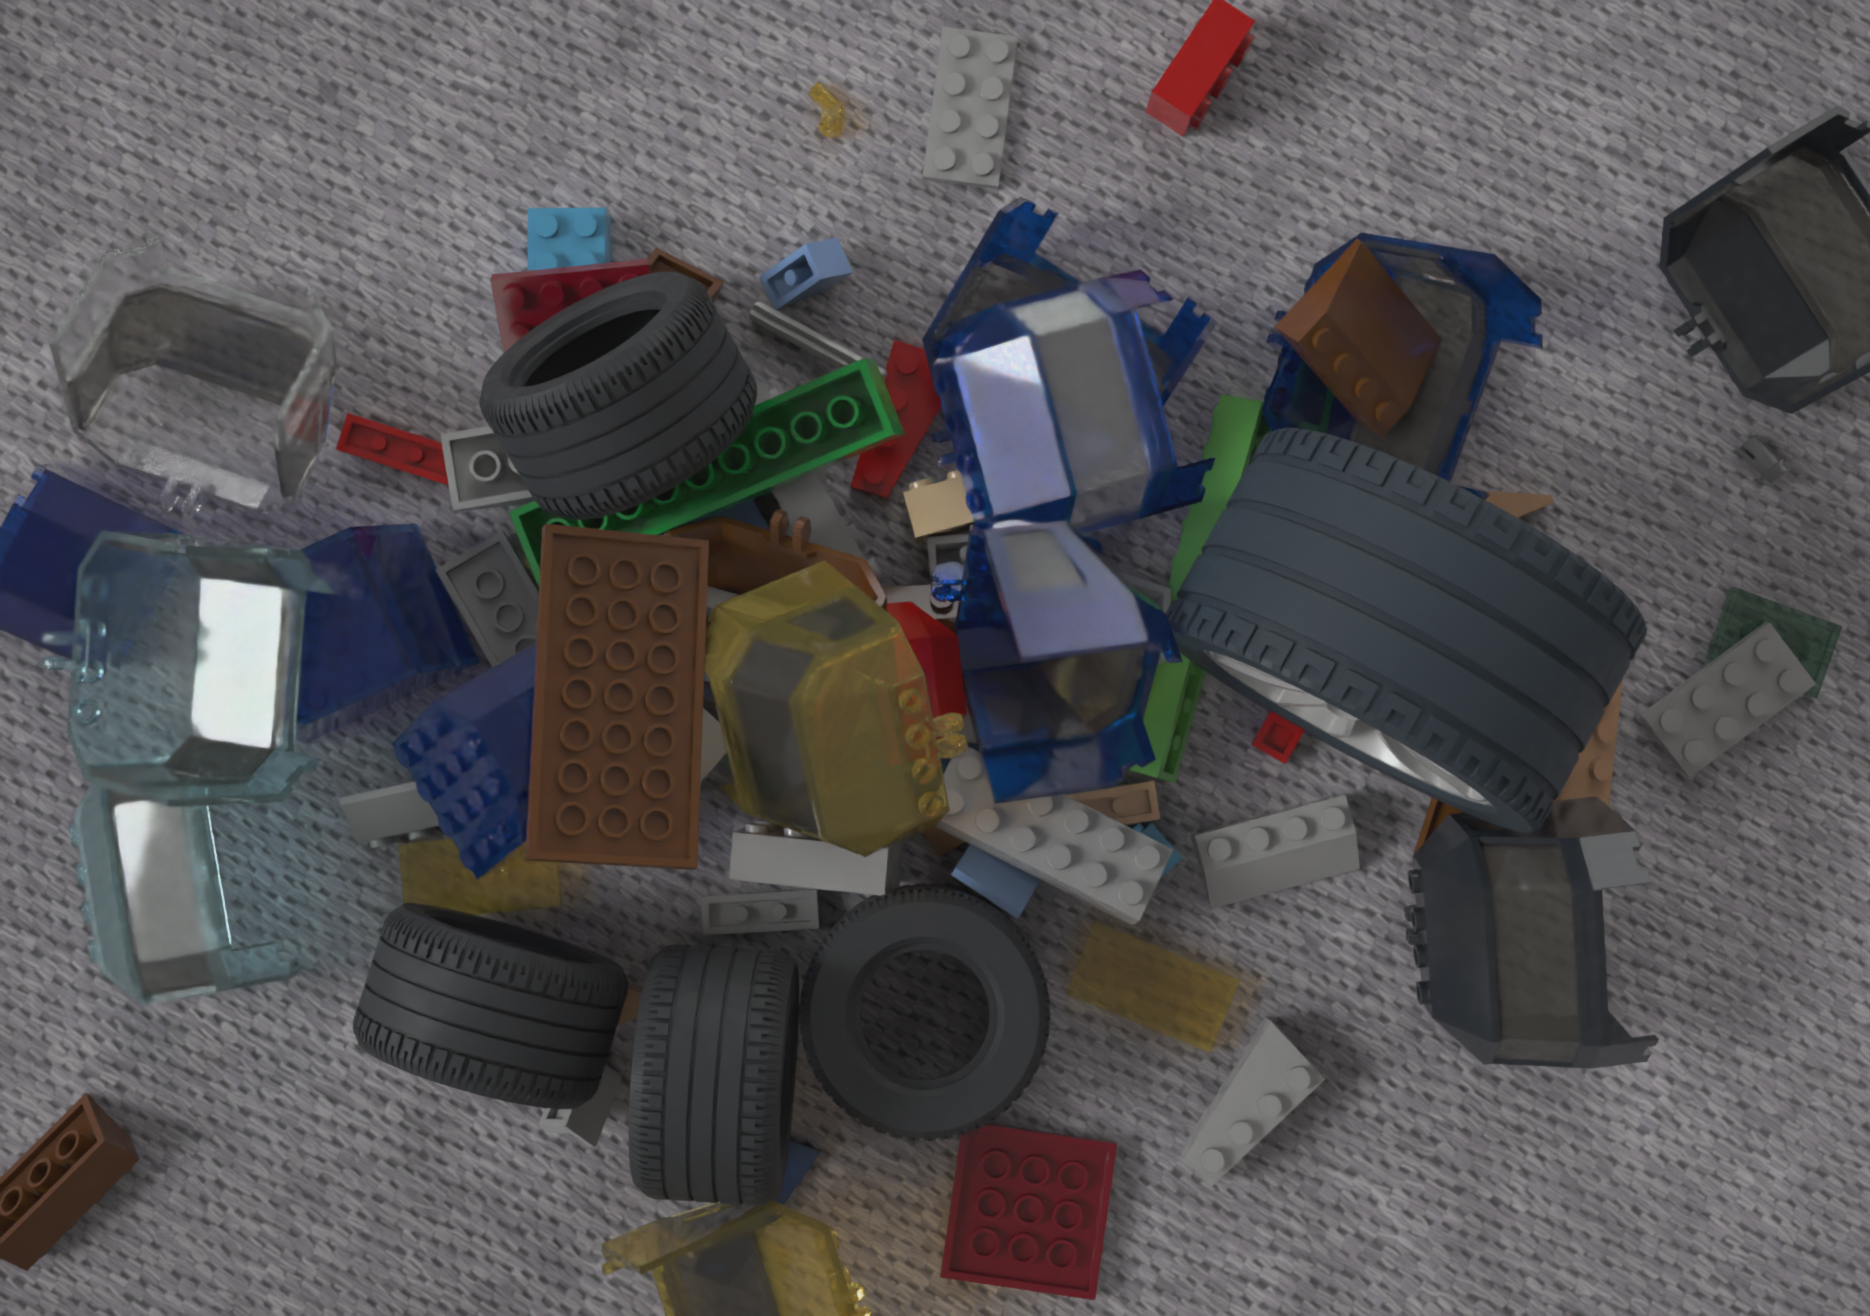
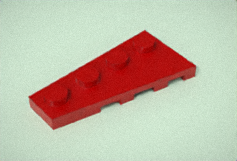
[850,340,968,499]

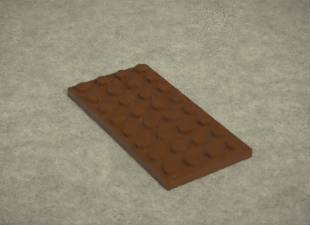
[525,524,709,870]

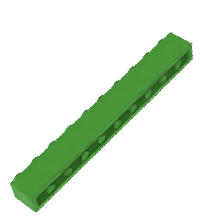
[1118,394,1278,783]

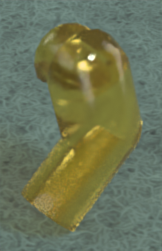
[808,81,845,138]

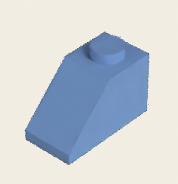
[759,237,853,311]

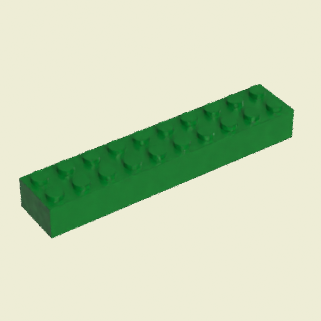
[509,358,905,585]

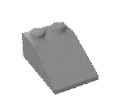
[440,426,535,512]

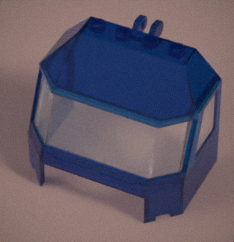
[931,269,1216,551]

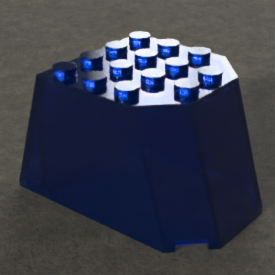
[0,463,187,675]
[218,523,480,744]
[391,643,536,880]

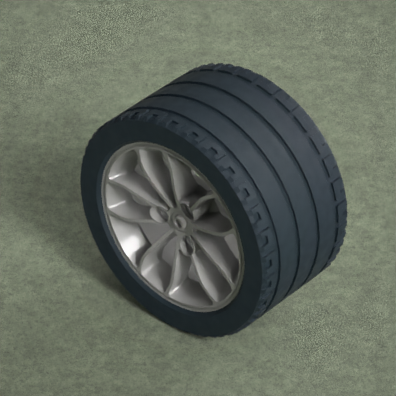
[1160,428,1647,833]

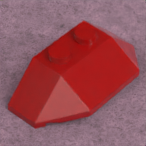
[879,601,967,763]

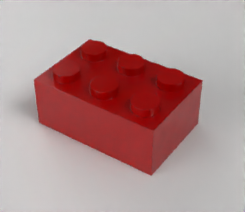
[1145,0,1255,137]

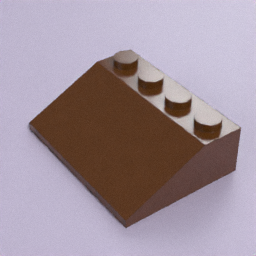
[1274,239,1442,437]

